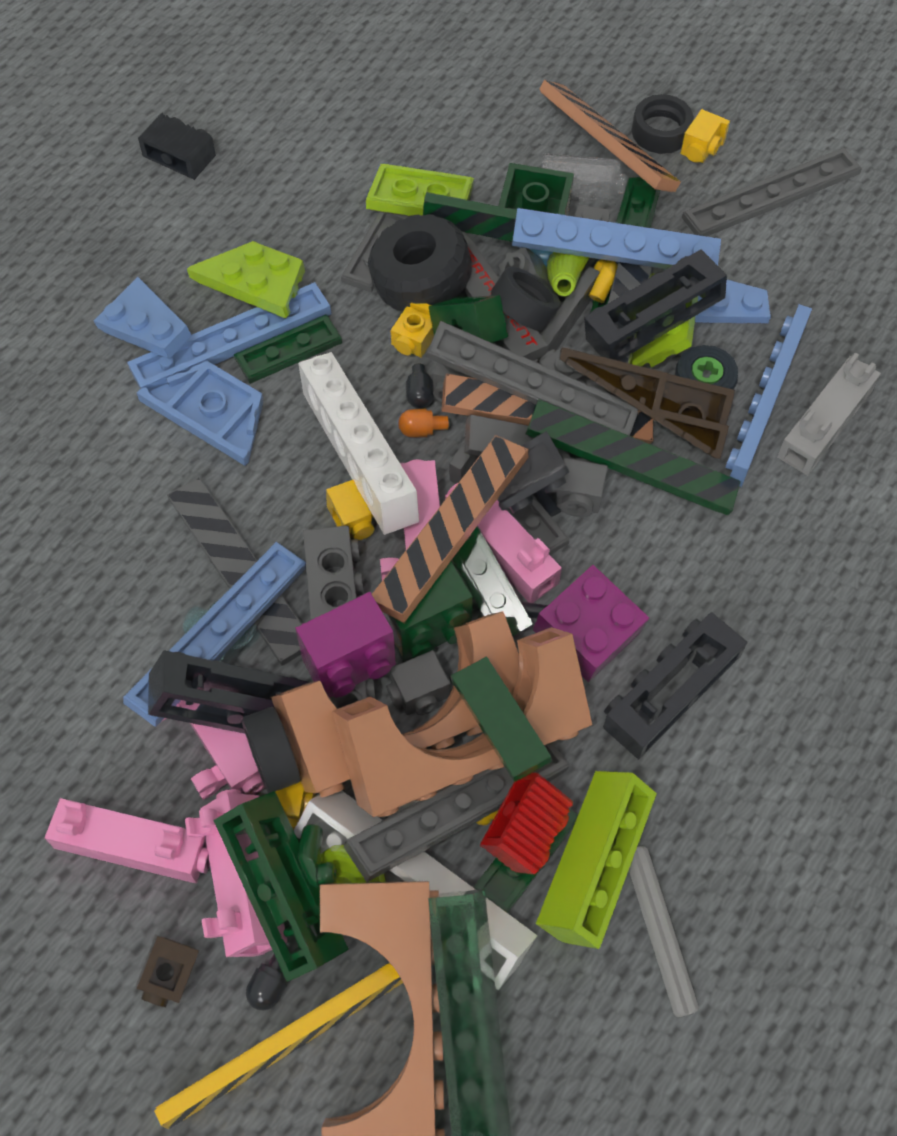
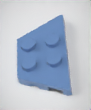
[137,361,264,466]

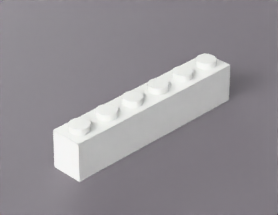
[294,791,537,990]

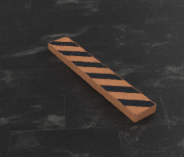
[539,80,681,192]
[441,374,653,444]
[372,435,528,623]

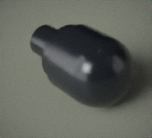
[405,363,434,409]
[246,954,287,1011]

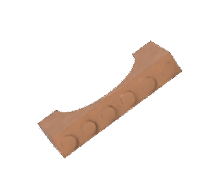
[271,611,519,797]
[332,627,592,817]
[320,881,445,1136]

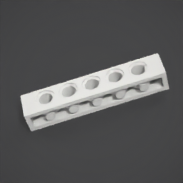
[298,352,419,535]

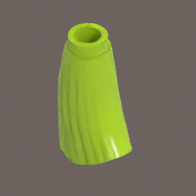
[547,252,590,296]

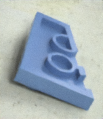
[663,269,770,323]
[94,277,192,359]

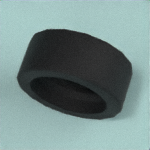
[631,94,694,154]
[491,267,560,330]
[242,707,300,793]

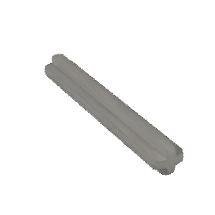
[629,846,699,1017]

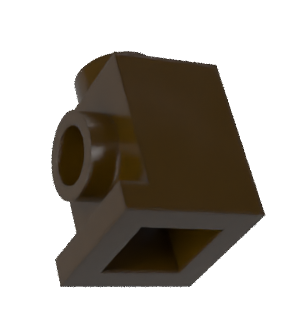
[136,934,199,1008]

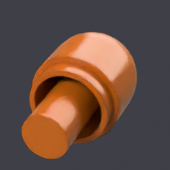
[398,409,449,438]

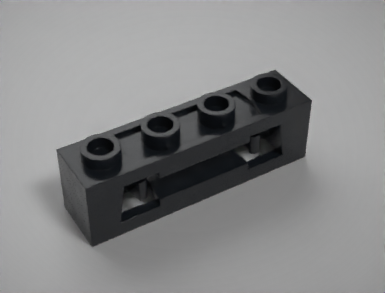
[584,249,727,361]
[603,612,748,760]
[148,650,310,734]

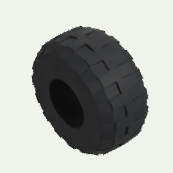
[368,214,472,311]

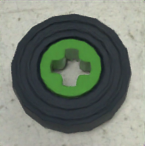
[675,345,738,390]

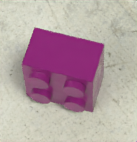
[533,565,649,683]
[295,592,396,698]

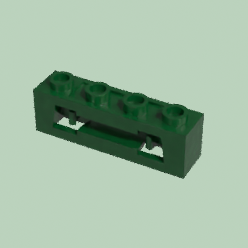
[213,791,349,982]

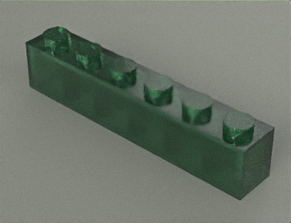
[428,889,512,1136]

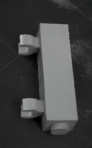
[777,353,881,476]

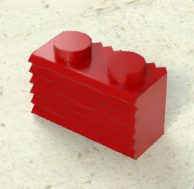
[480,773,573,874]

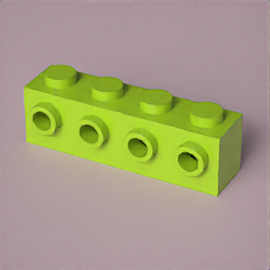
[535,771,657,949]

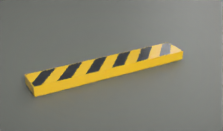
[154,963,403,1129]

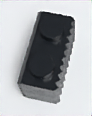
[138,113,216,180]

